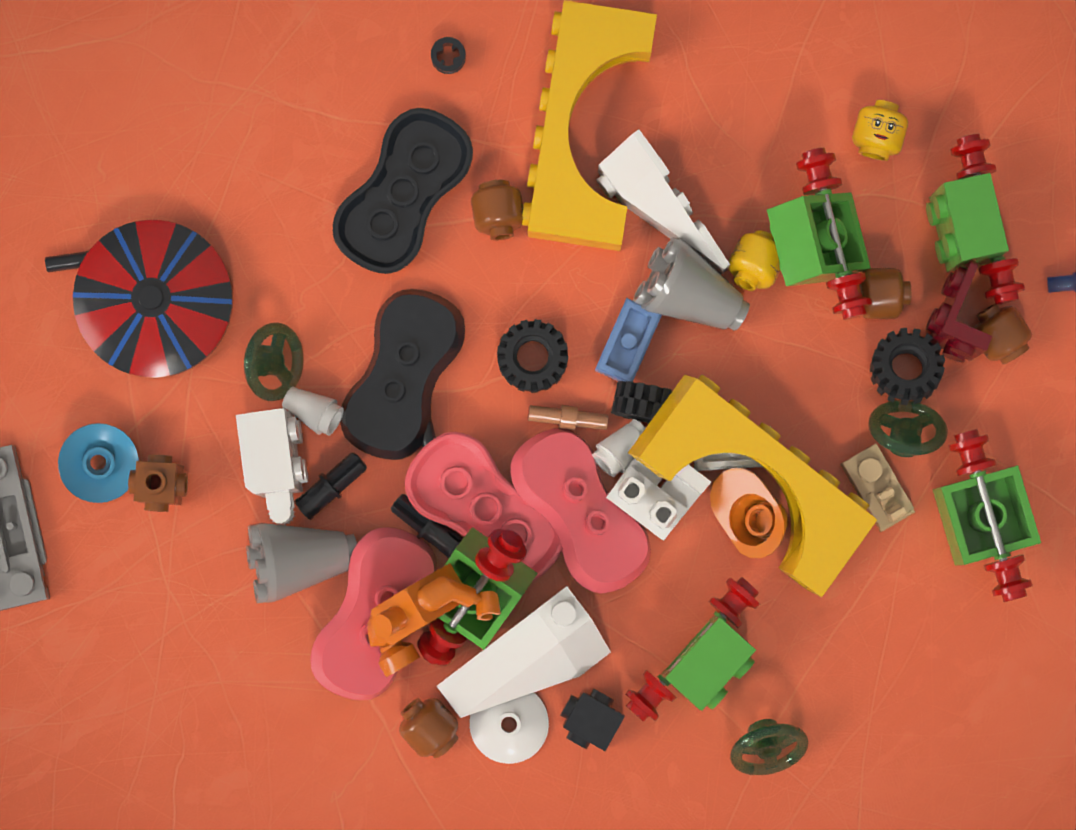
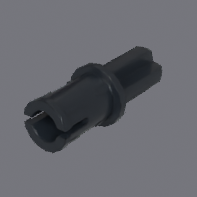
[294,453,367,520]
[391,494,463,559]

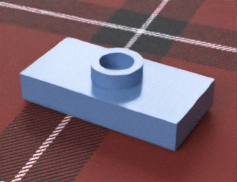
[595,298,662,382]

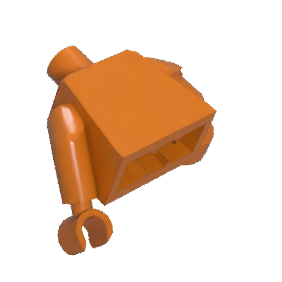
[367,563,501,678]

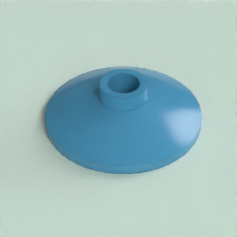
[58,423,139,503]

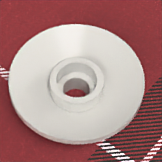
[470,693,549,764]

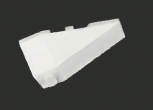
[596,129,730,274]
[437,586,611,718]

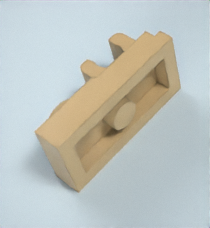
[840,444,915,532]

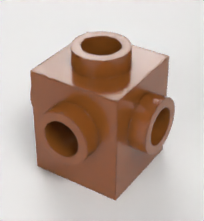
[128,455,188,512]

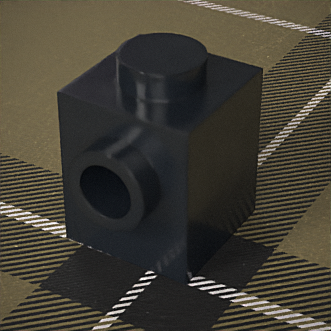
[560,688,625,751]

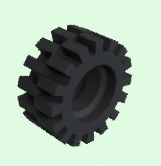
[497,319,568,393]
[870,328,945,405]
[611,381,672,424]

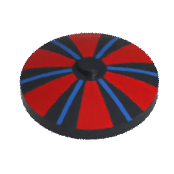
[73,220,233,378]

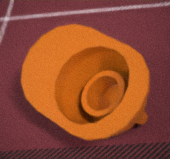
[710,468,787,558]

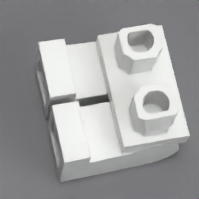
[606,458,711,541]

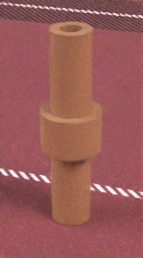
[528,405,608,430]

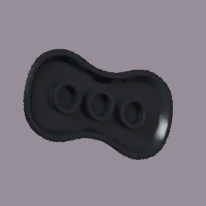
[333,108,473,274]
[340,289,465,460]

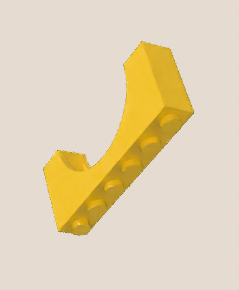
[522,0,657,251]
[628,375,877,597]

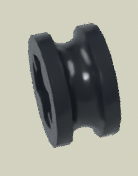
[431,37,466,74]

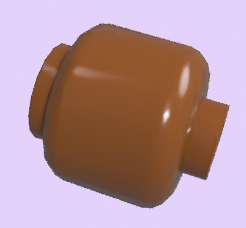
[471,180,523,241]
[860,268,911,319]
[974,304,1032,364]
[399,698,458,758]

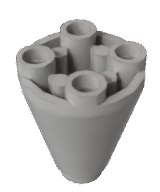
[633,237,750,331]
[246,523,357,603]

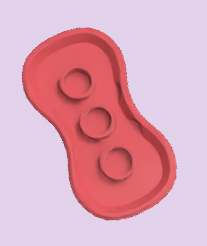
[510,428,651,594]
[405,432,562,582]
[311,527,437,700]

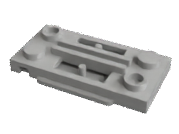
[0,445,50,611]

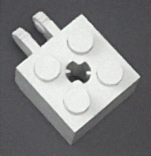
[236,408,308,525]

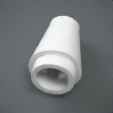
[282,386,344,436]
[592,419,645,477]

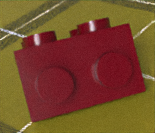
[926,260,993,363]

